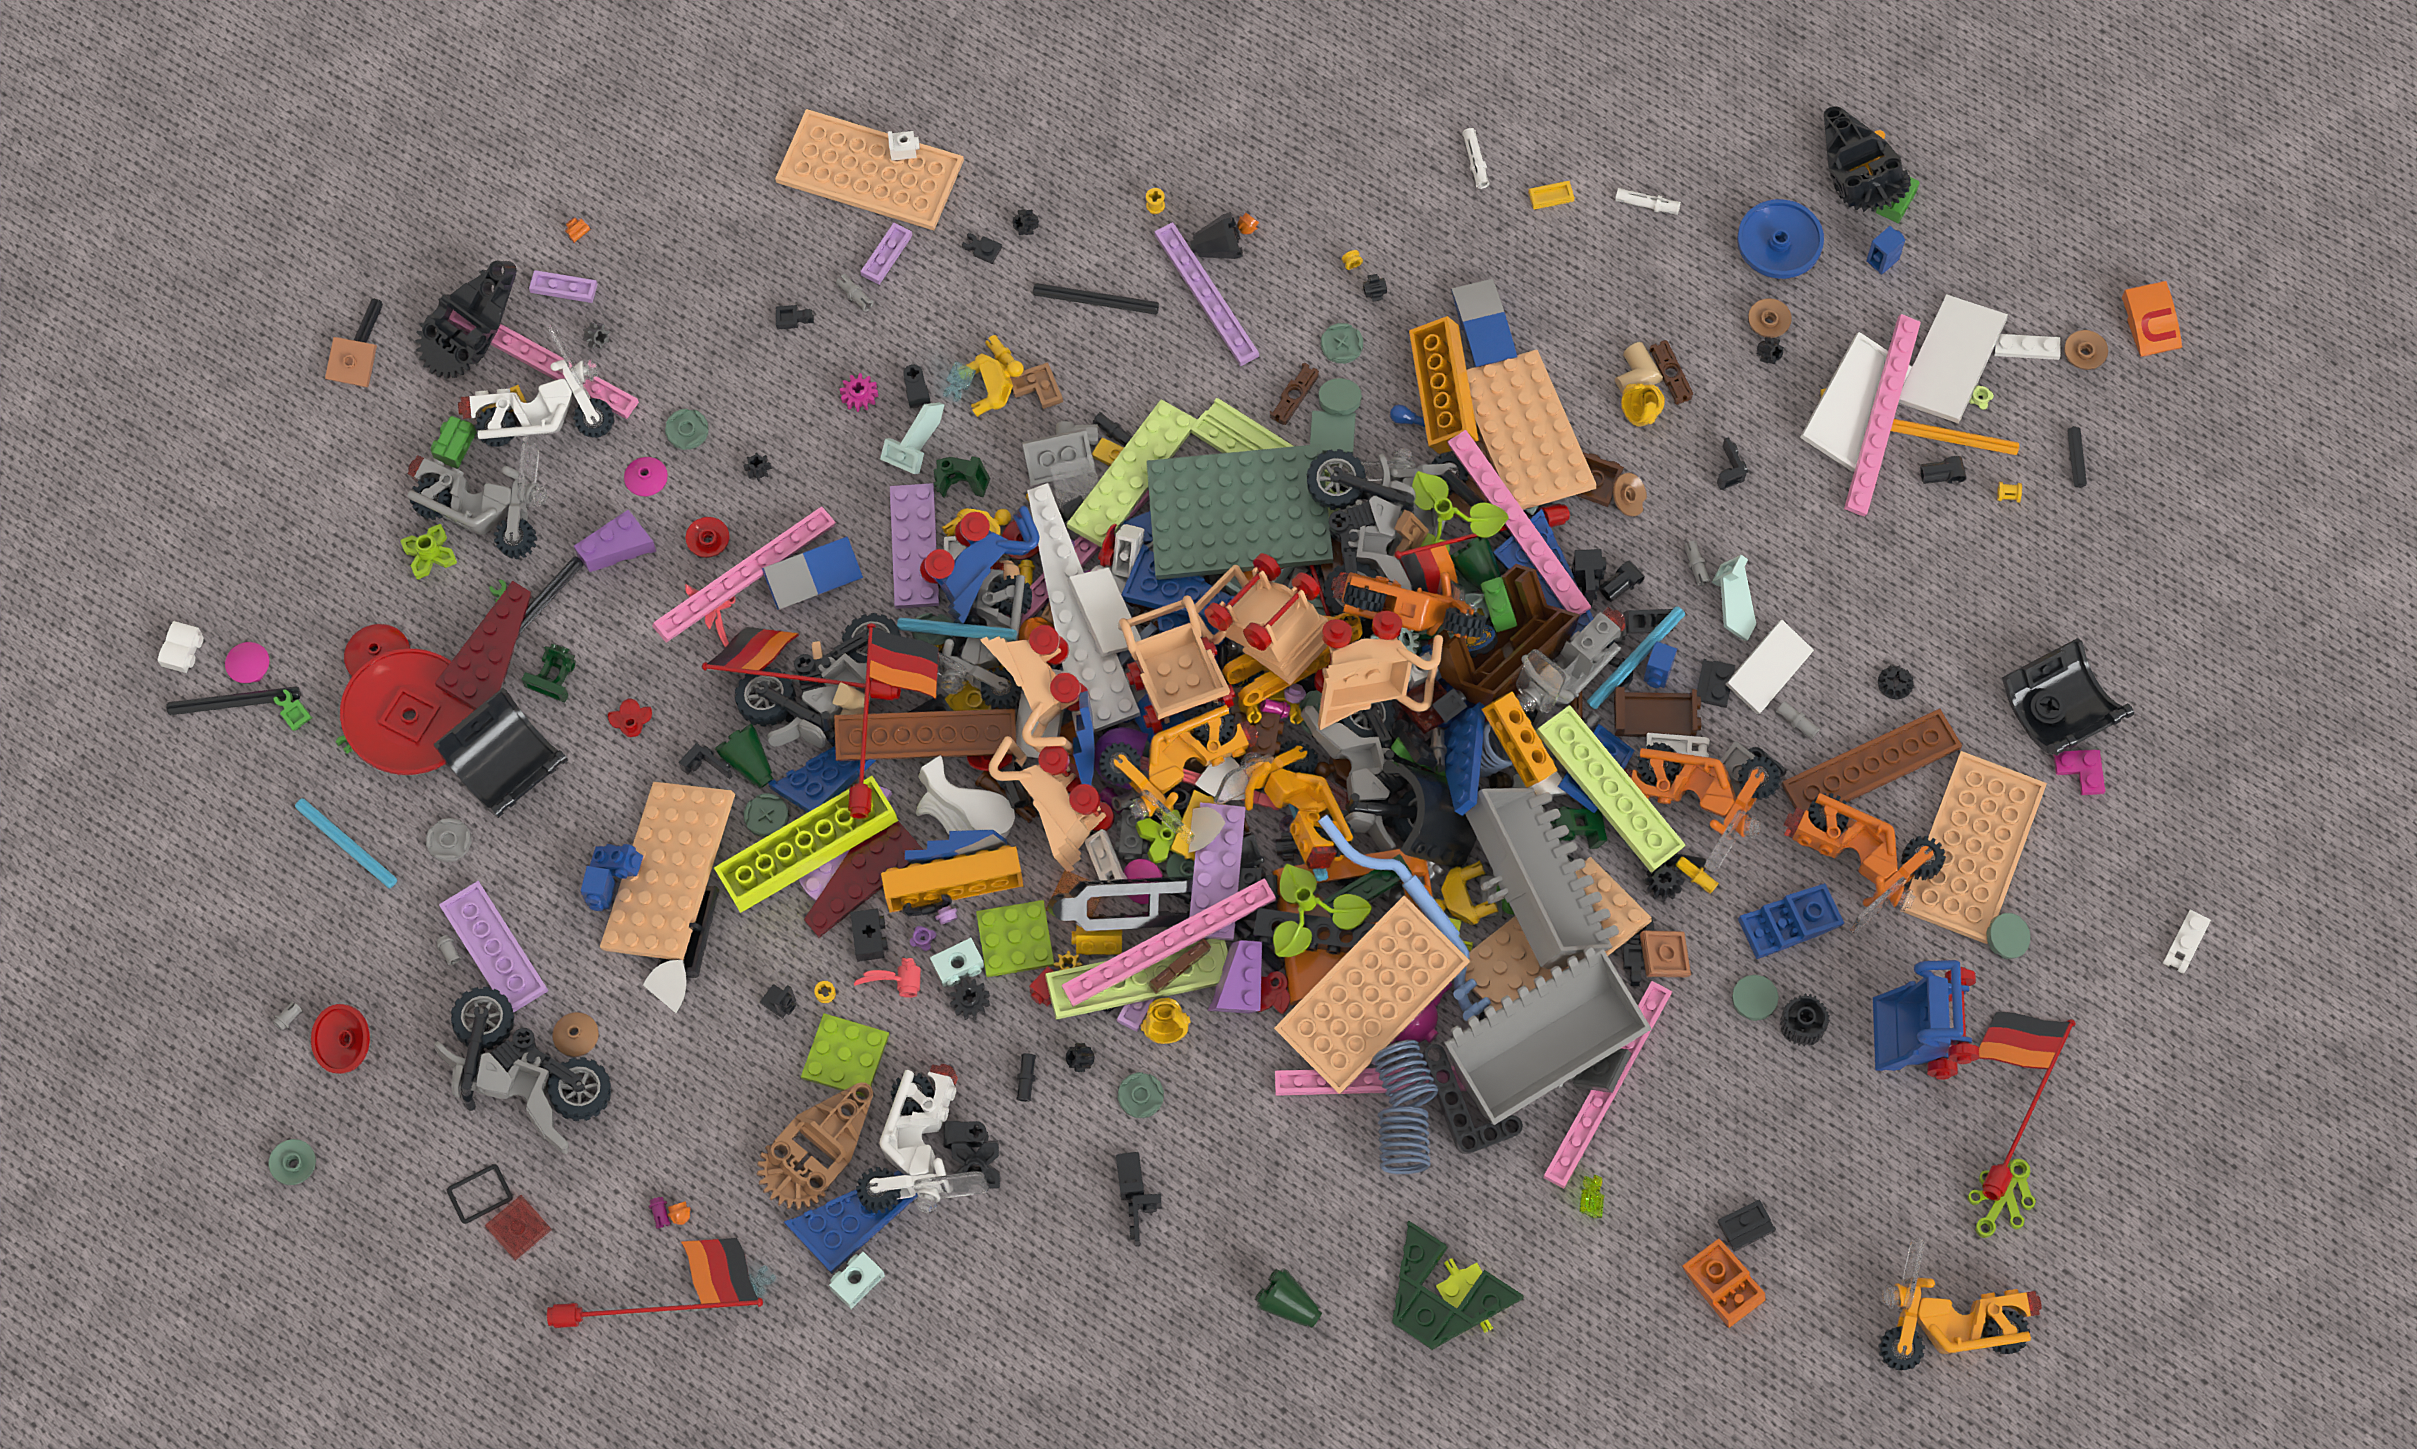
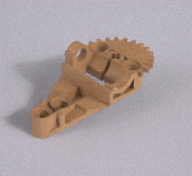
[757,1082,873,1210]

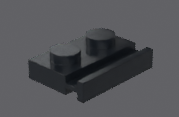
[1697,658,1735,708]
[1717,1199,1776,1252]

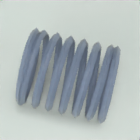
[1479,722,1513,778]
[1371,1040,1438,1112]
[1378,1106,1431,1174]

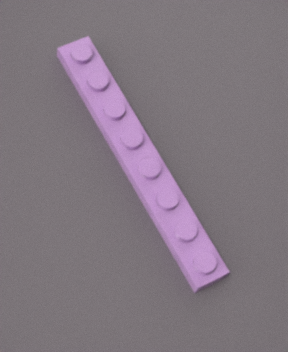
[1154,222,1259,367]

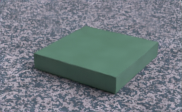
[1310,411,1356,454]

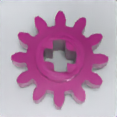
[839,373,879,412]

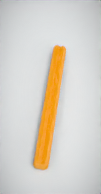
[1891,419,2019,455]

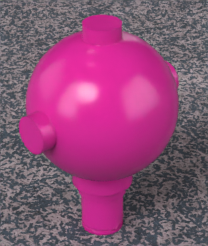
[1391,982,1452,1044]

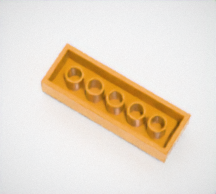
[1409,316,1479,454]
[881,845,1023,913]

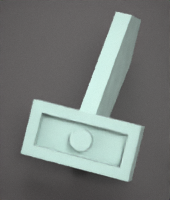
[880,402,945,474]
[1712,555,1756,641]

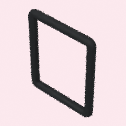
[447,1164,513,1224]

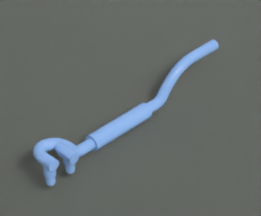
[1318,814,1491,1021]

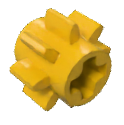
[1054,950,1083,971]

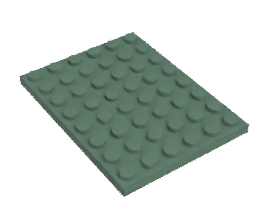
[1147,444,1333,580]

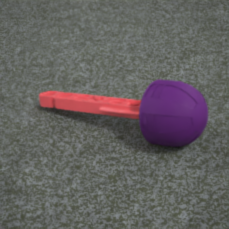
[1094,727,1279,811]

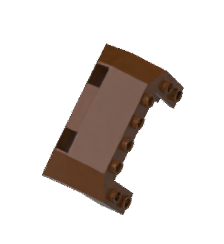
[1429,564,1580,706]

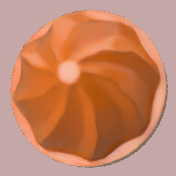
[1237,212,1259,234]
[668,1201,691,1225]

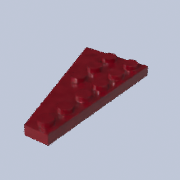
[435,581,531,710]
[804,821,924,938]

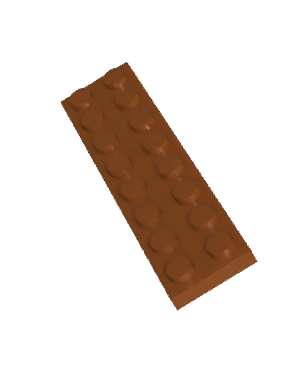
[1781,708,1962,818]
[834,709,1016,761]

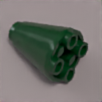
[1450,537,1501,594]
[715,724,774,789]
[1254,1268,1322,1328]

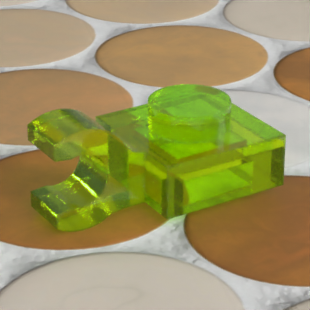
[1579,1175,1605,1219]

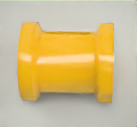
[1146,188,1165,214]
[1997,482,2022,503]

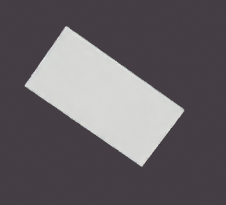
[1899,294,2008,423]
[1800,332,1912,472]

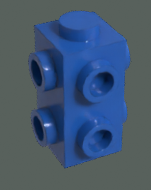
[590,844,643,879]

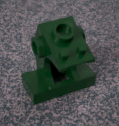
[933,456,990,498]
[521,643,576,703]
[1550,806,1607,849]

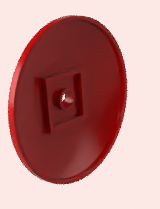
[340,649,475,775]

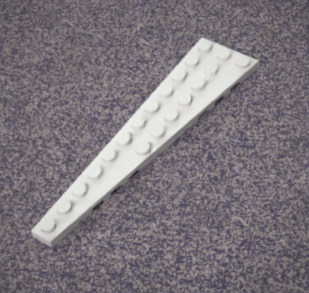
[1027,483,1140,737]

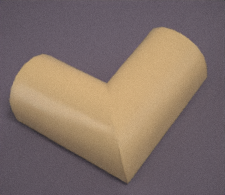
[1615,342,1663,393]
[833,682,870,715]

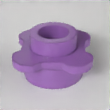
[910,926,936,951]

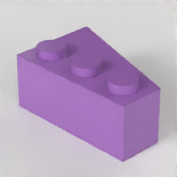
[574,510,656,572]
[1208,940,1262,1013]

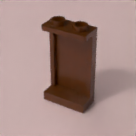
[1614,687,1701,737]

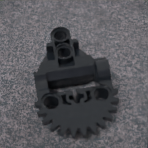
[1824,106,1911,212]
[415,261,517,379]

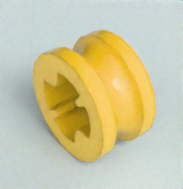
[1341,250,1363,270]
[814,981,836,1003]

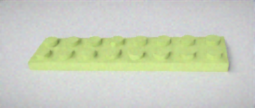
[1067,400,1197,548]
[1535,705,1686,873]
[1045,939,1228,1020]

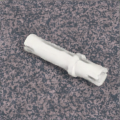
[1462,128,1489,189]
[1615,188,1681,215]

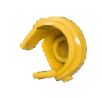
[1621,384,1665,427]
[1141,998,1191,1044]

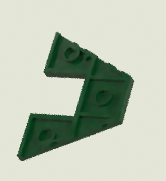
[1392,1221,1524,1350]

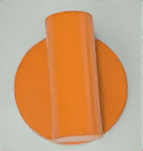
[565,217,591,243]

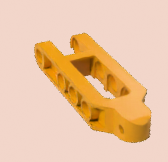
[1222,613,1362,706]

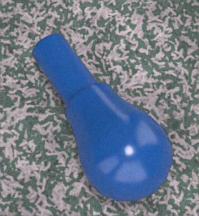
[1390,404,1425,427]

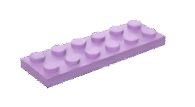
[890,483,939,609]
[1189,802,1246,941]
[439,881,548,1013]

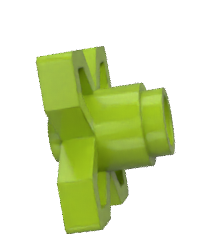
[400,524,457,579]
[1135,810,1182,864]

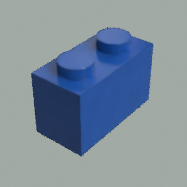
[1866,226,1906,275]
[1643,641,1677,688]
[581,866,616,911]

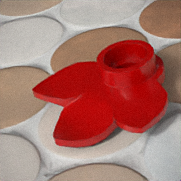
[1098,524,1117,567]
[608,698,652,737]
[1258,971,1290,1014]

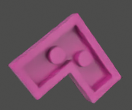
[2053,750,2105,795]

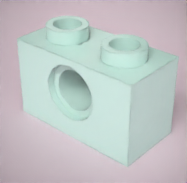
[930,938,984,987]
[829,1252,885,1309]

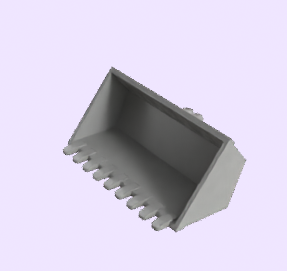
[1465,788,1619,969]
[1444,946,1652,1125]

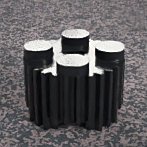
[1780,993,1830,1046]

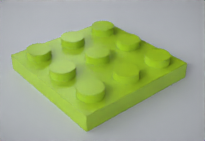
[976,900,1054,977]
[801,1013,890,1098]

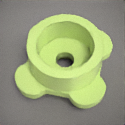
[1969,386,1994,409]

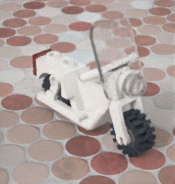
[458,325,615,447]
[856,1064,989,1213]

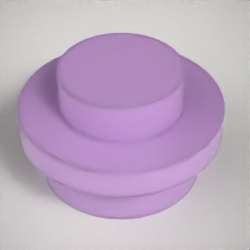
[1284,683,1306,703]
[935,906,957,925]

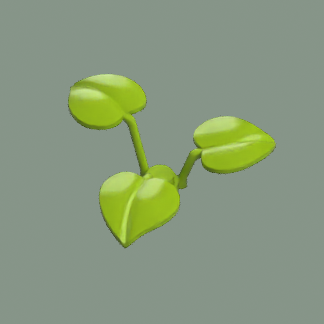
[1412,471,1509,552]
[1273,864,1372,957]

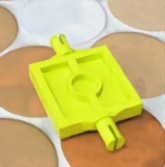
[1436,1258,1493,1333]

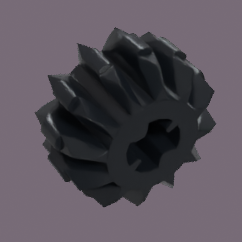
[1644,862,1684,902]

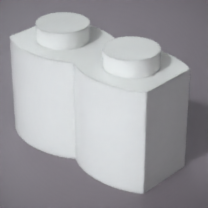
[158,621,203,673]

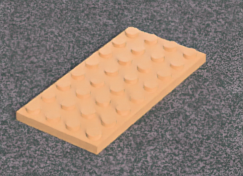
[775,109,964,231]
[1467,350,1596,510]
[1900,751,2047,944]
[600,782,735,960]
[1465,857,1652,1011]
[1274,896,1471,1094]

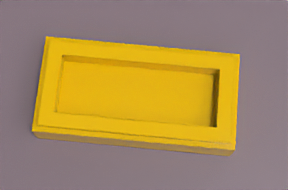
[1528,181,1575,210]

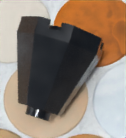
[1190,212,1243,259]

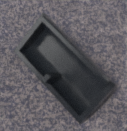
[657,886,720,978]

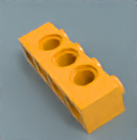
[1482,691,1558,788]

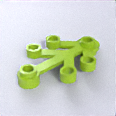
[1967,1159,2036,1238]

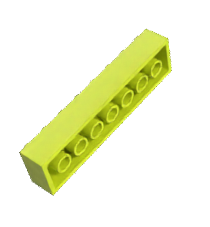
[714,776,898,913]

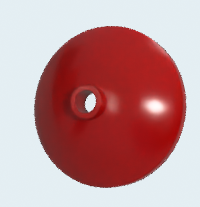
[344,624,411,676]
[311,1004,370,1074]

